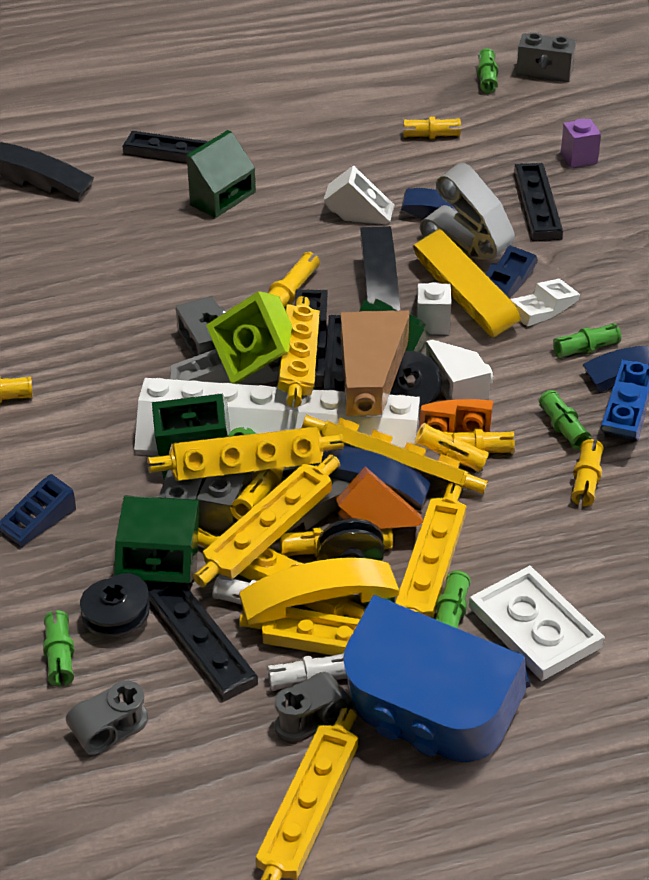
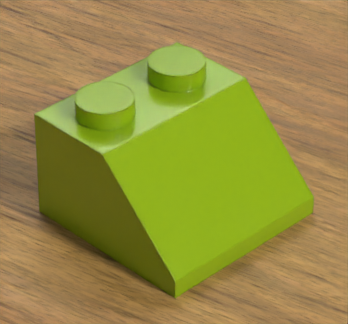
[206,291,292,384]

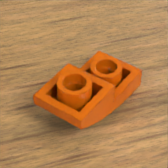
[420,399,493,433]

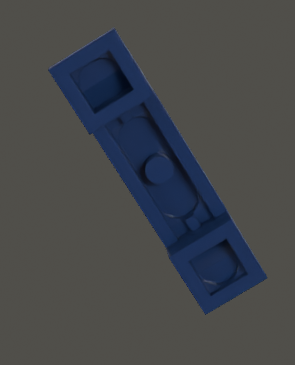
[282,446,431,511]

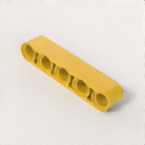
[413,229,521,338]

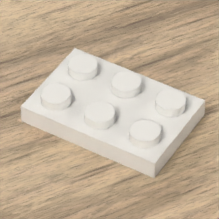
[469,566,605,681]

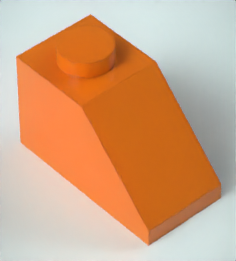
[336,466,424,529]

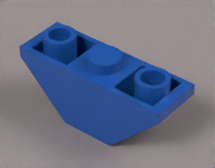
[601,360,649,440]

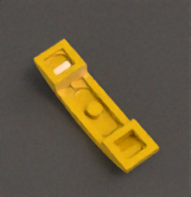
[239,558,399,625]

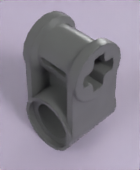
[275,672,354,742]
[66,681,148,755]

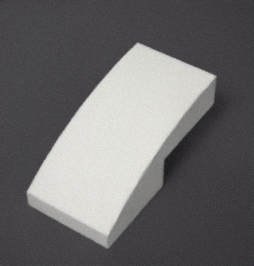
[510,279,580,326]

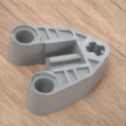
[419,163,515,260]

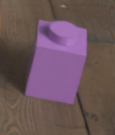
[561,119,601,168]

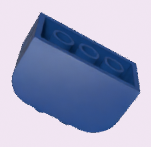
[344,595,526,762]

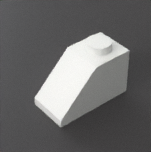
[323,165,394,225]
[417,283,451,335]
[426,340,493,400]

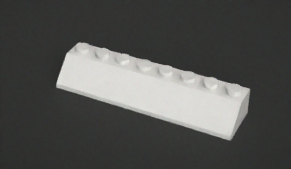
[134,378,420,470]

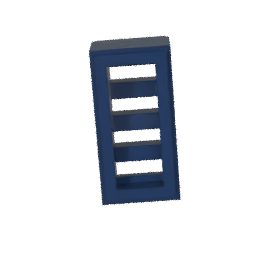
[0,474,76,547]

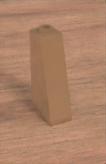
[340,310,409,416]

